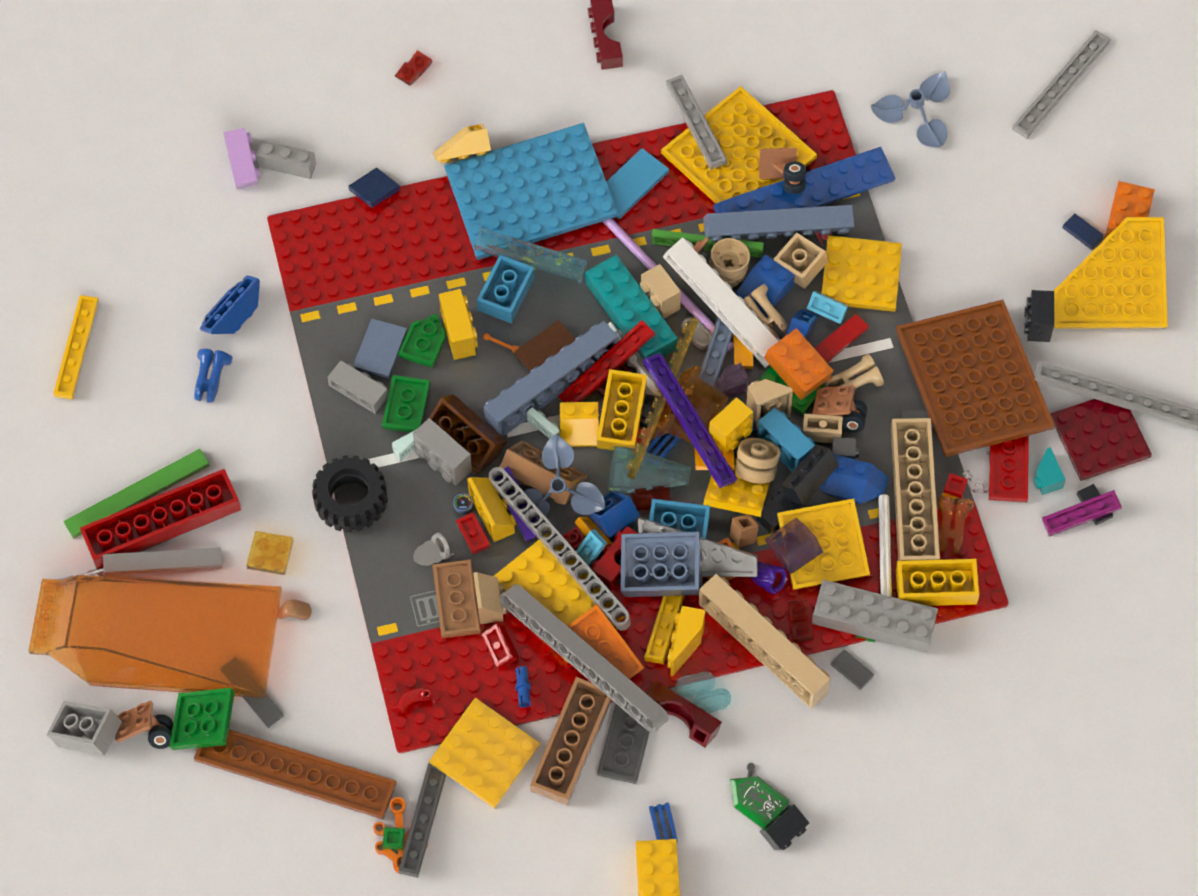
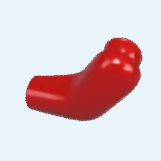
[396,687,432,713]

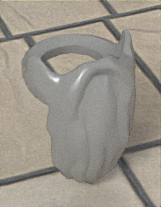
[413,532,454,566]

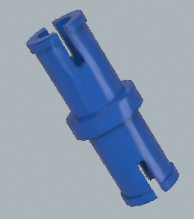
[515,666,531,708]

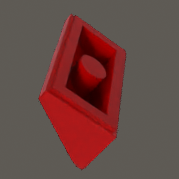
[482,624,519,668]

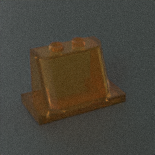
[647,365,729,444]

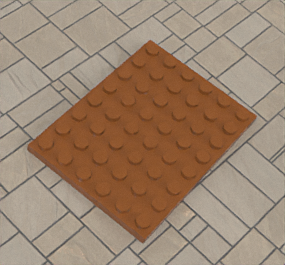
[896,299,1055,457]

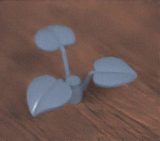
[871,72,950,147]
[524,434,605,520]

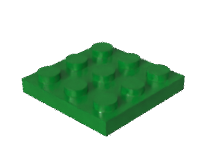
[169,688,235,750]

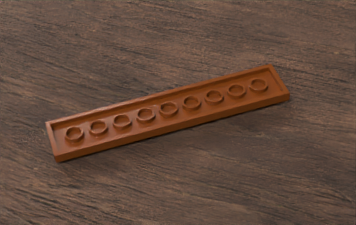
[194,729,397,820]

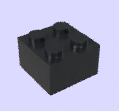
[1024,290,1054,342]

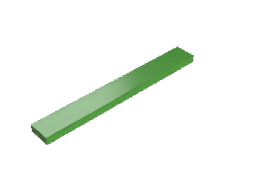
[63,449,210,539]

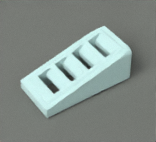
[392,429,417,462]

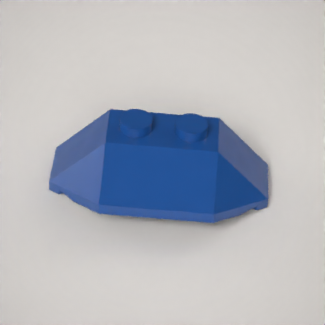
[199,275,260,334]
[819,454,889,504]

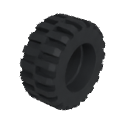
[312,455,388,532]

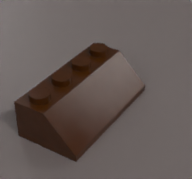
[428,394,508,474]

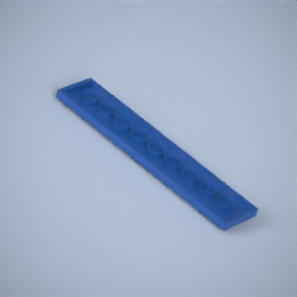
[713,147,896,213]

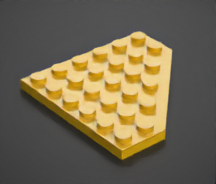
[1053,217,1168,329]

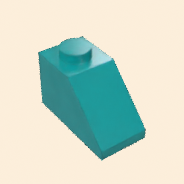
[1033,447,1066,495]

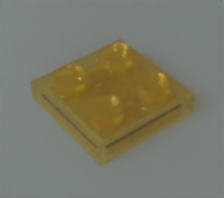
[246,531,294,575]

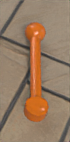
[483,333,519,353]

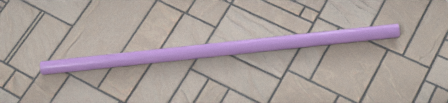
[602,219,734,351]

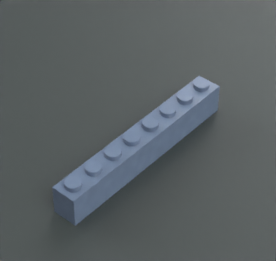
[703,205,854,242]

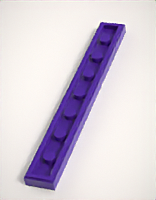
[643,353,737,488]

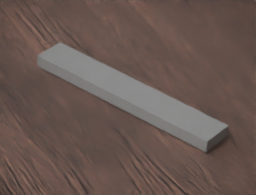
[666,75,727,170]
[103,547,222,575]

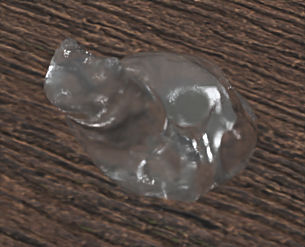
[962,470,989,493]

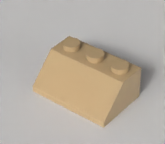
[746,379,793,431]

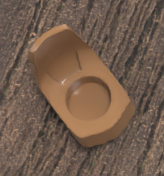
[278,599,312,620]

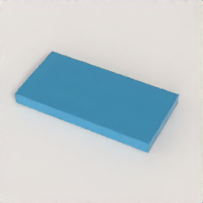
[606,148,669,220]

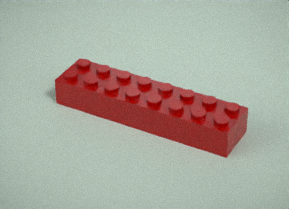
[80,469,241,569]

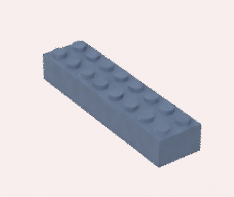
[484,321,618,437]

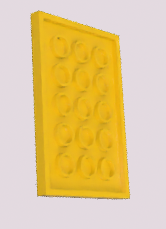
[494,531,625,664]

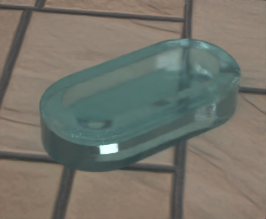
[676,671,715,697]
[692,688,731,713]

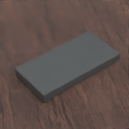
[597,704,650,784]

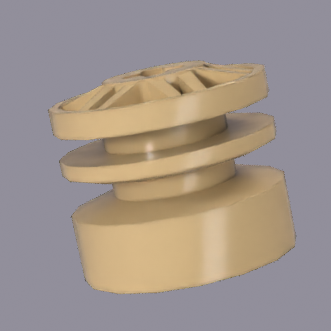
[708,238,750,288]

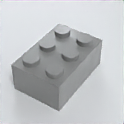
[413,418,472,486]
[46,701,122,756]

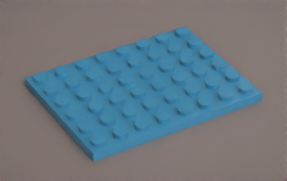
[444,123,618,260]

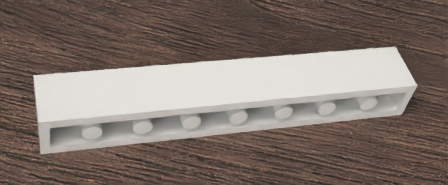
[663,238,780,368]

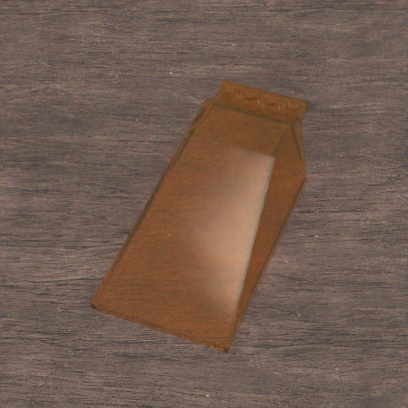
[28,574,282,698]

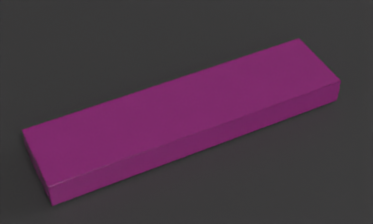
[1042,490,1122,537]

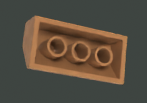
[500,440,588,505]

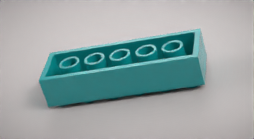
[585,255,678,367]

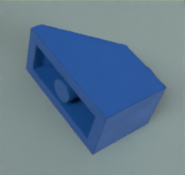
[786,309,819,340]

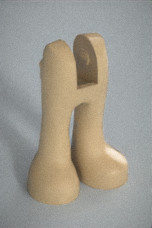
[743,283,789,338]
[825,354,884,389]

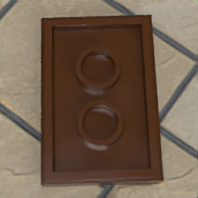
[514,320,575,372]

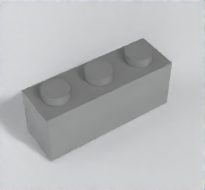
[256,141,316,179]
[327,361,388,414]

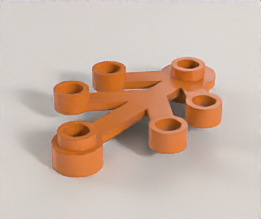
[373,797,428,873]

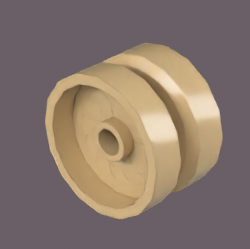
[734,438,781,484]

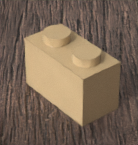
[802,414,843,443]

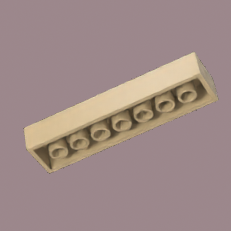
[891,418,940,561]
[699,574,830,709]

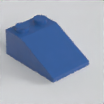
[736,254,795,317]

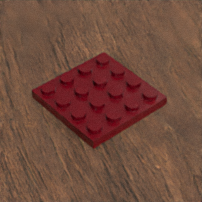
[1050,399,1152,481]

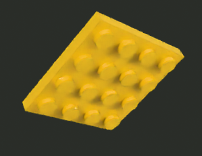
[822,235,902,312]
[777,499,870,590]
[429,698,541,808]

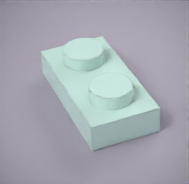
[527,407,560,439]

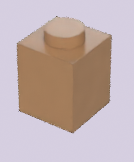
[729,514,759,548]

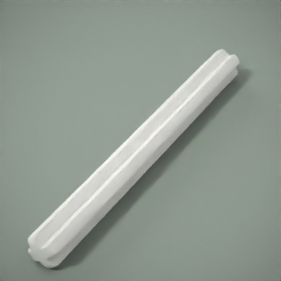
[878,495,892,597]

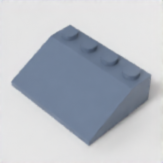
[621,532,703,597]

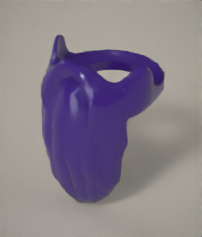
[750,562,787,594]

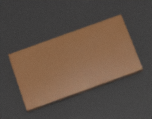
[432,559,481,638]

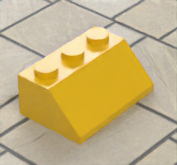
[467,477,516,542]

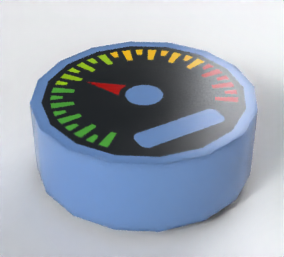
[453,494,473,514]

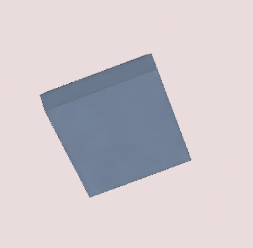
[353,318,407,379]

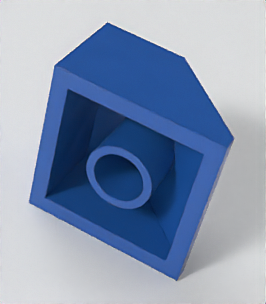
[585,489,640,538]

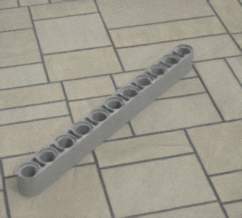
[489,467,631,631]
[499,584,669,732]

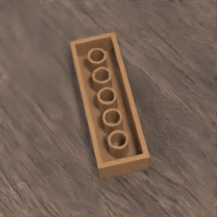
[530,677,612,806]

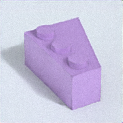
[223,128,260,189]

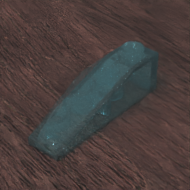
[609,446,692,492]

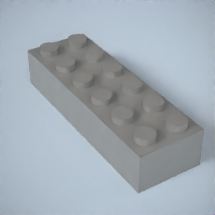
[812,580,938,653]

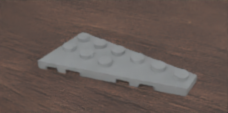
[638,517,758,577]

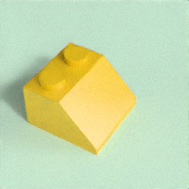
[560,402,599,447]

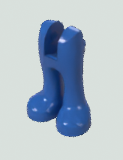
[194,349,233,403]

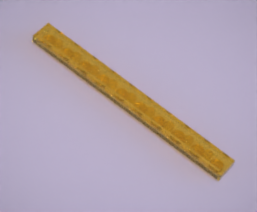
[626,317,699,480]

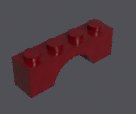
[587,0,623,70]
[645,680,722,748]

